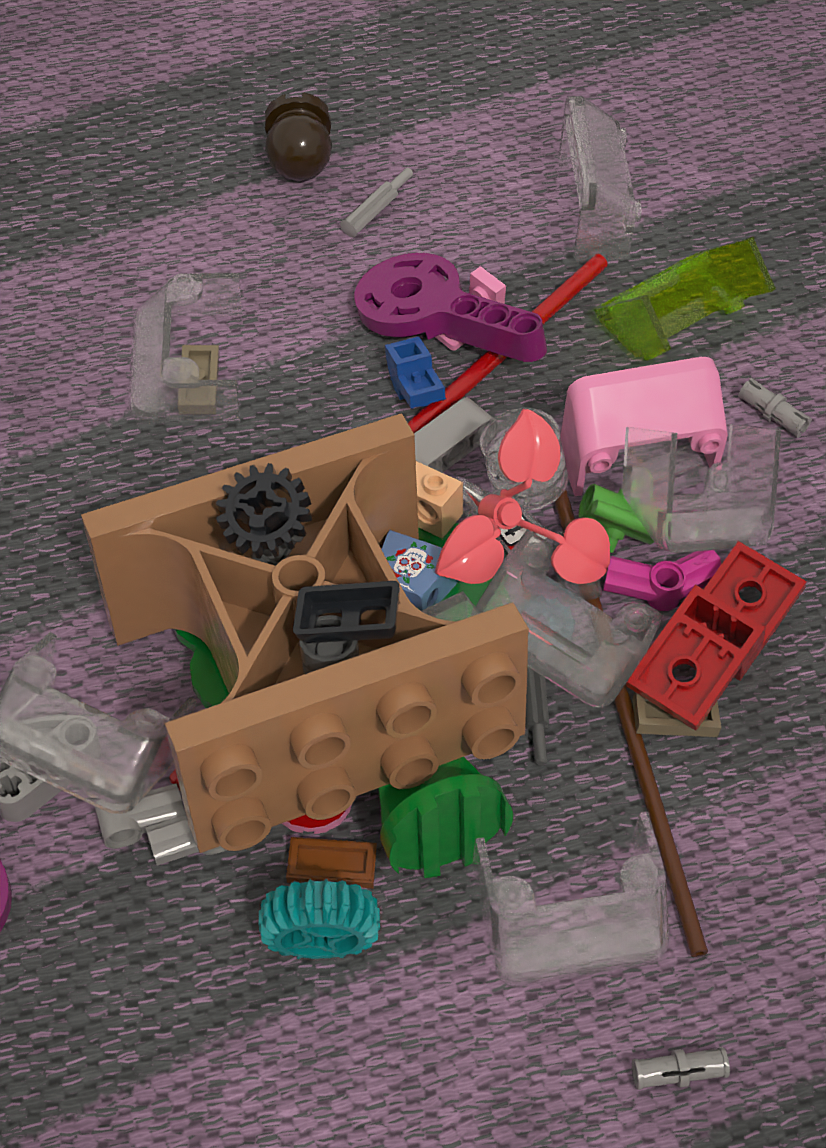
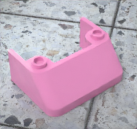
[559,357,728,496]

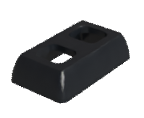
[293,581,400,644]

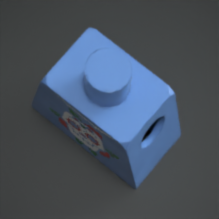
[381,530,458,615]

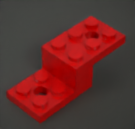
[626,541,807,731]

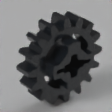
[216,463,312,559]

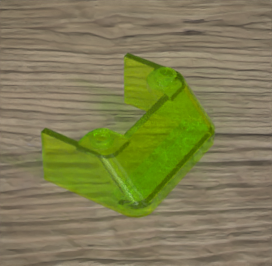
[594,237,776,361]

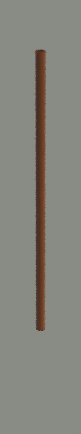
[552,488,708,957]

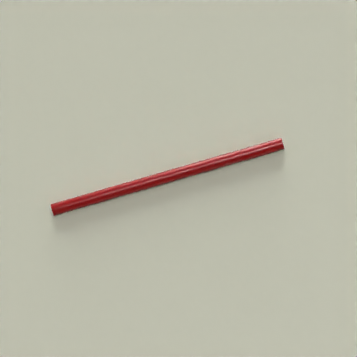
[408,254,608,433]

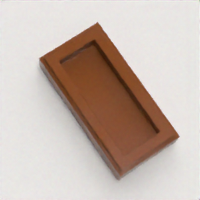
[286,837,377,889]

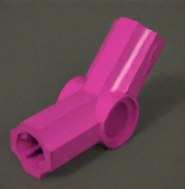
[603,547,721,611]

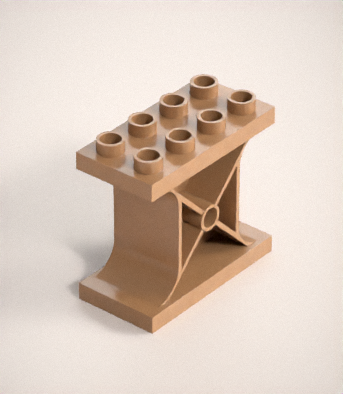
[81,413,529,853]

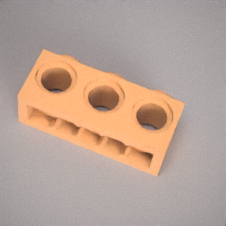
[416,461,463,538]

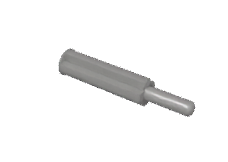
[340,168,413,238]

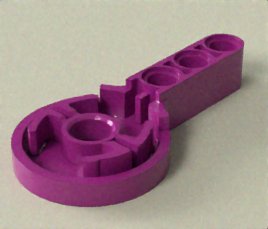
[354,253,547,362]

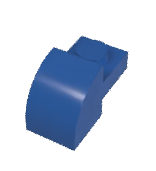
[385,336,446,408]

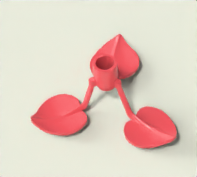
[435,409,610,584]

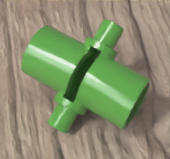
[578,476,668,553]

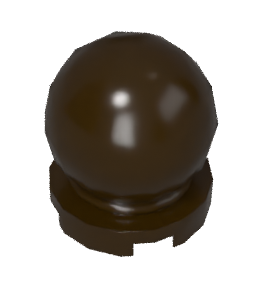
[265,93,332,181]

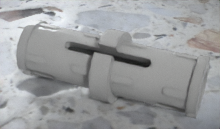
[738,378,812,438]
[632,1047,730,1090]

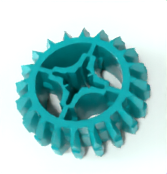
[258,878,380,959]

